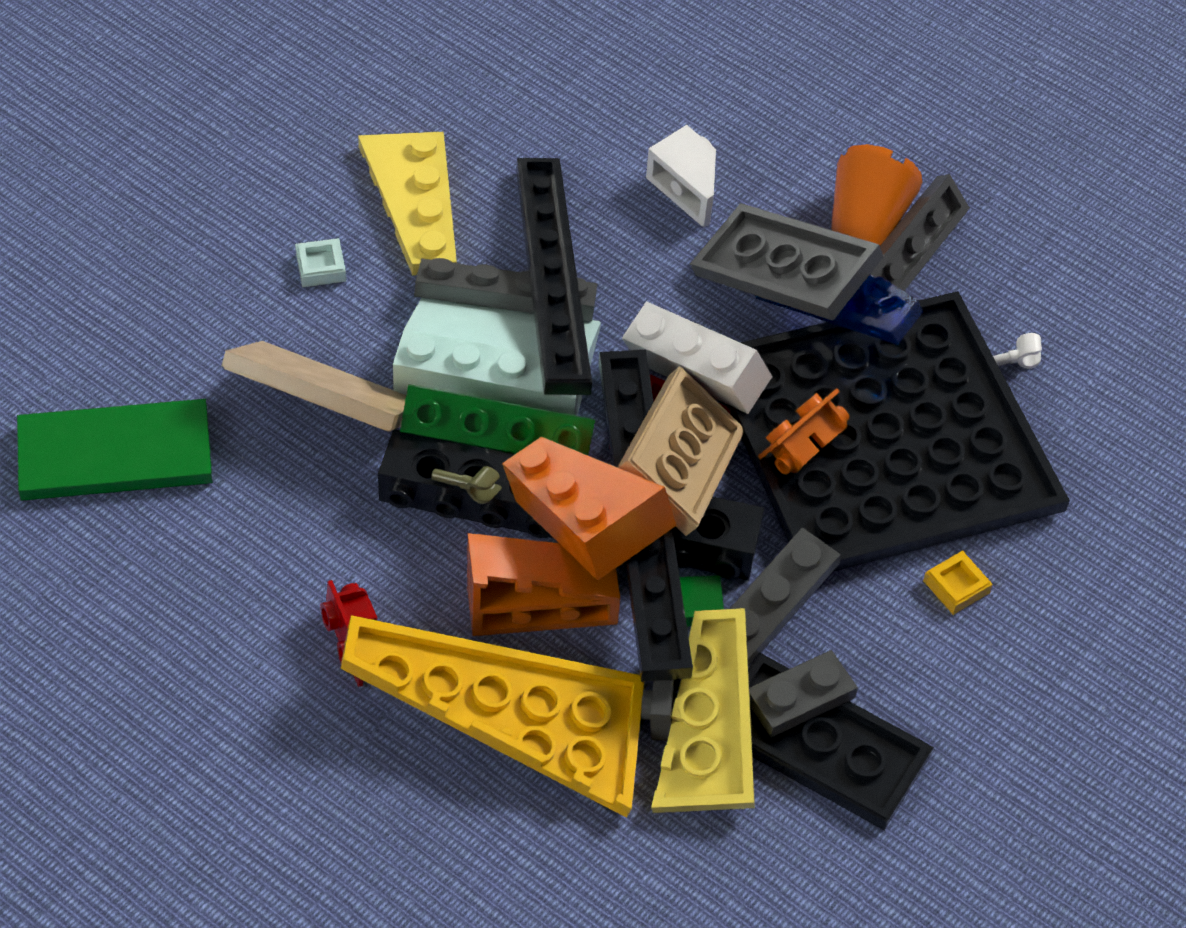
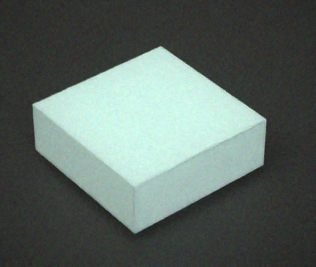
[295,238,346,287]

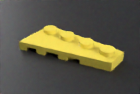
[358,131,457,276]
[651,608,755,813]

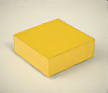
[923,551,993,615]

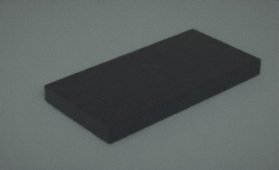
[748,652,934,831]

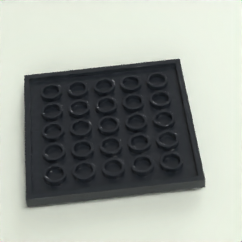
[726,291,1070,572]

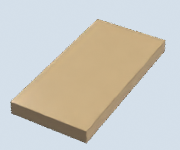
[221,341,406,432]
[617,366,744,536]

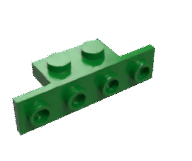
[400,384,595,455]

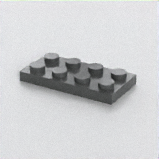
[690,203,884,321]

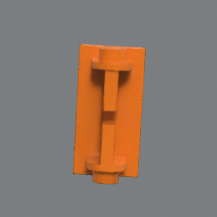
[758,388,850,475]

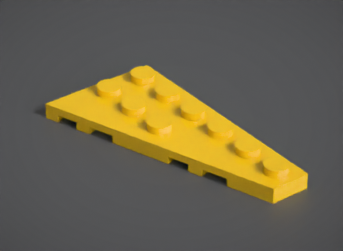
[340,615,644,818]

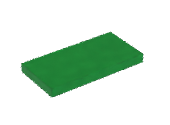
[17,399,213,501]

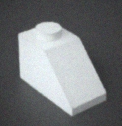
[646,125,716,228]

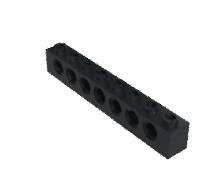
[378,429,764,580]

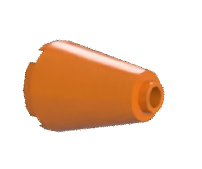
[831,144,923,246]

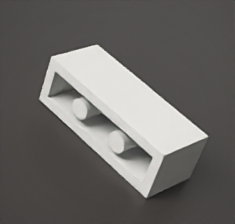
[622,301,772,414]

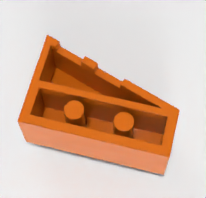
[502,437,677,581]
[467,533,620,636]

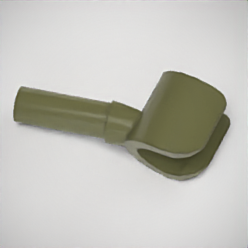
[432,466,502,504]

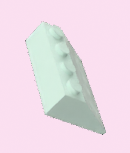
[393,298,601,416]

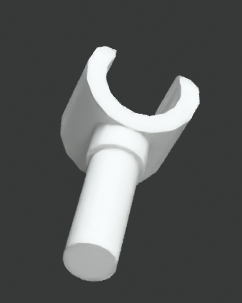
[993,333,1042,369]

